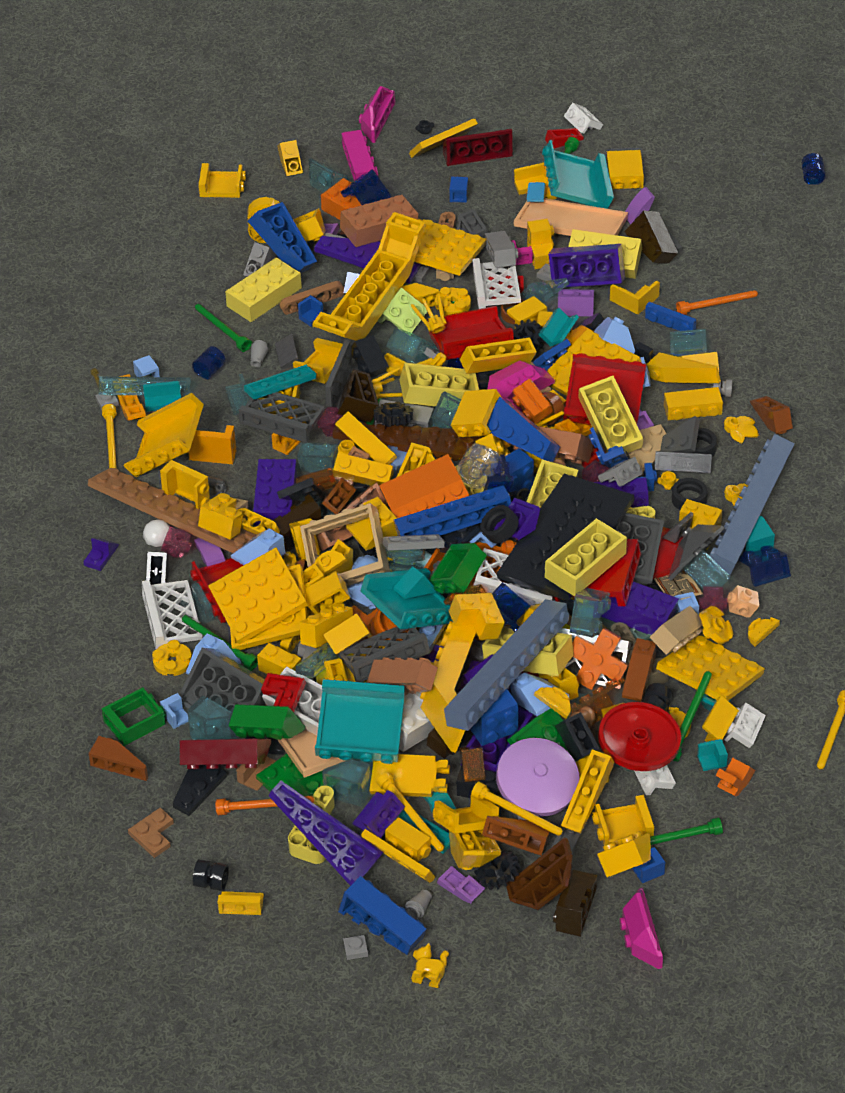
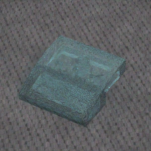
[670,329,707,356]

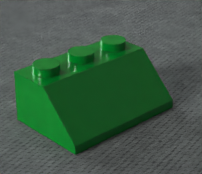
[229,704,306,740]

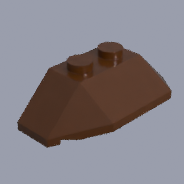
[506,837,572,910]

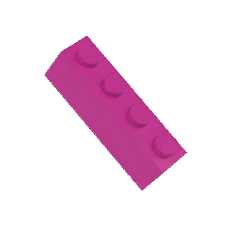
[341,130,378,185]

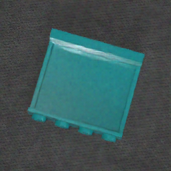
[542,140,614,209]
[360,568,453,629]
[315,679,405,764]

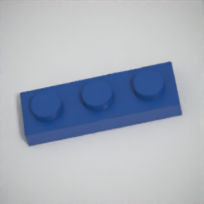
[645,302,697,336]

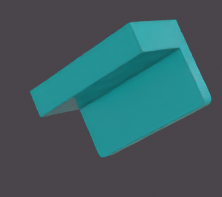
[538,308,579,347]
[143,381,181,412]

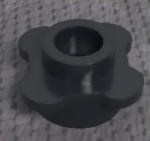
[415,120,435,134]

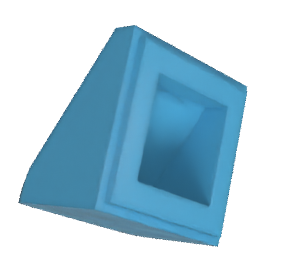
[527,182,546,202]

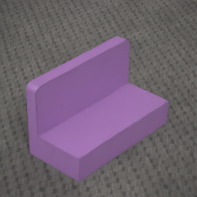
[558,289,594,316]

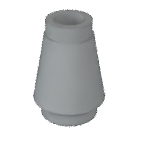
[250,340,268,367]
[405,890,432,920]

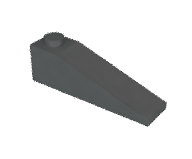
[668,524,725,581]

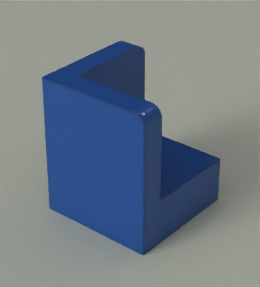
[449,177,468,202]
[298,295,323,327]
[633,847,665,883]

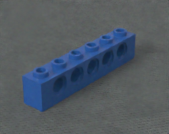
[394,485,511,536]

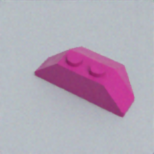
[359,86,395,143]
[487,360,555,399]
[619,888,663,969]

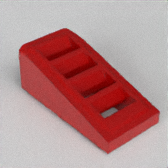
[545,128,584,149]

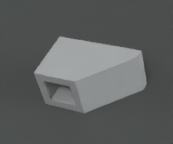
[243,242,276,277]

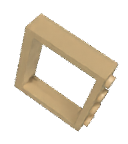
[300,503,390,586]

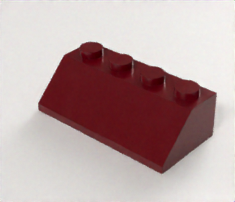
[443,129,513,166]
[180,739,271,769]

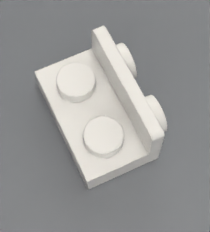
[564,102,603,134]
[724,702,766,748]
[634,765,676,795]

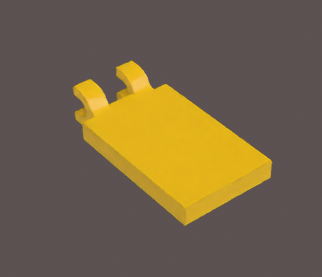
[369,754,450,797]

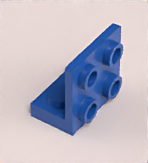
[589,427,628,469]

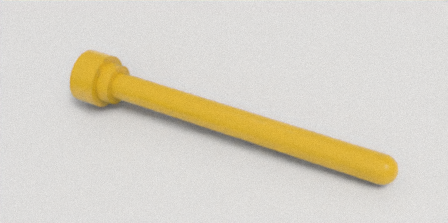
[102,404,117,469]
[817,690,845,769]
[376,772,444,852]
[471,782,563,836]

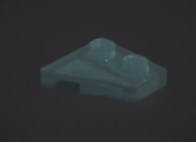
[522,278,569,302]

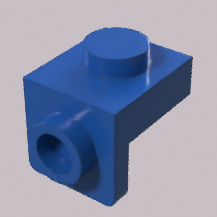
[636,463,657,491]

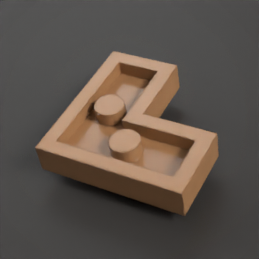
[128,808,174,858]

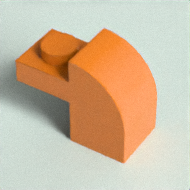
[716,758,755,796]

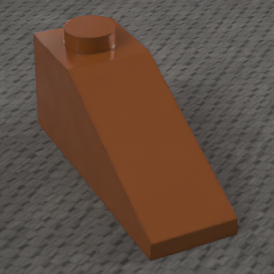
[750,396,793,434]
[322,478,356,515]
[622,638,656,702]
[89,736,148,781]
[482,816,550,856]

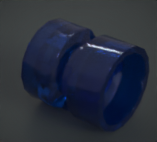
[801,153,826,185]
[192,346,226,380]

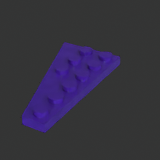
[314,236,423,284]
[268,781,383,886]

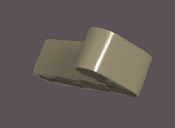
[611,622,670,689]

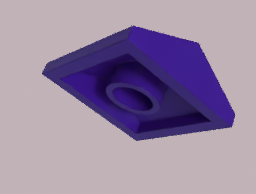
[494,498,540,540]

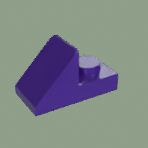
[83,538,119,571]

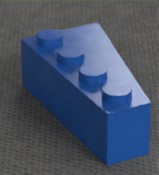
[248,202,317,273]
[487,396,560,462]
[338,876,426,955]

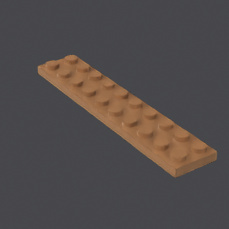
[88,468,256,553]

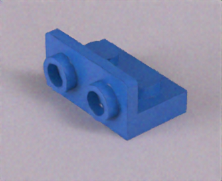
[533,339,571,371]

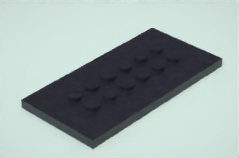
[497,473,634,601]

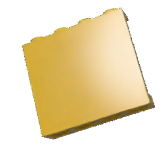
[123,393,204,477]

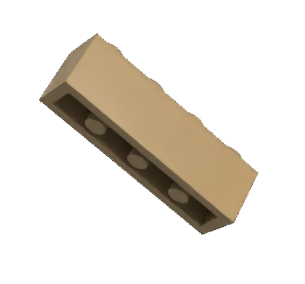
[650,606,703,655]

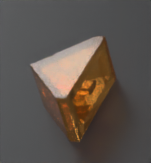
[459,745,485,782]

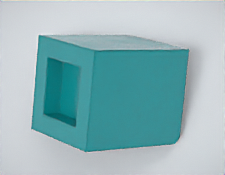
[697,739,728,771]

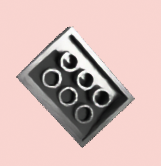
[615,513,664,584]
[179,647,266,739]

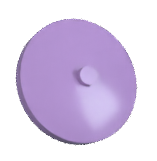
[496,738,579,817]

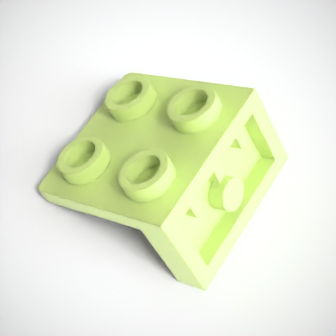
[378,288,427,335]

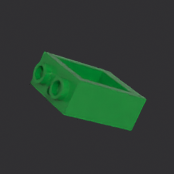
[429,543,487,594]
[101,687,166,746]

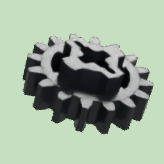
[513,319,544,352]
[373,402,413,427]
[474,850,521,890]

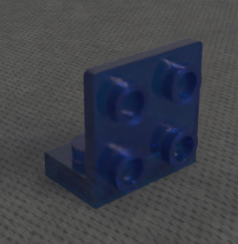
[341,169,392,205]
[484,455,513,494]
[738,545,791,587]
[492,582,531,632]

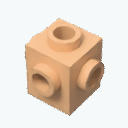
[727,585,759,617]

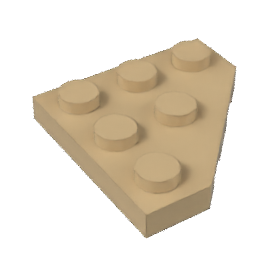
[628,424,666,476]

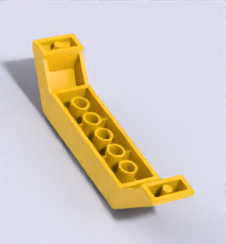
[312,212,426,341]
[420,592,516,753]

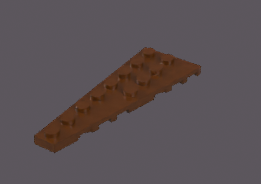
[332,423,482,464]

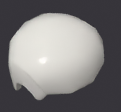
[143,519,172,547]

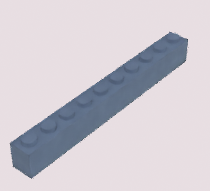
[709,434,795,576]
[444,599,569,731]

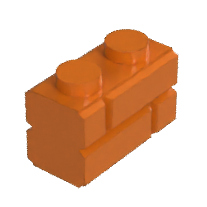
[512,379,553,424]

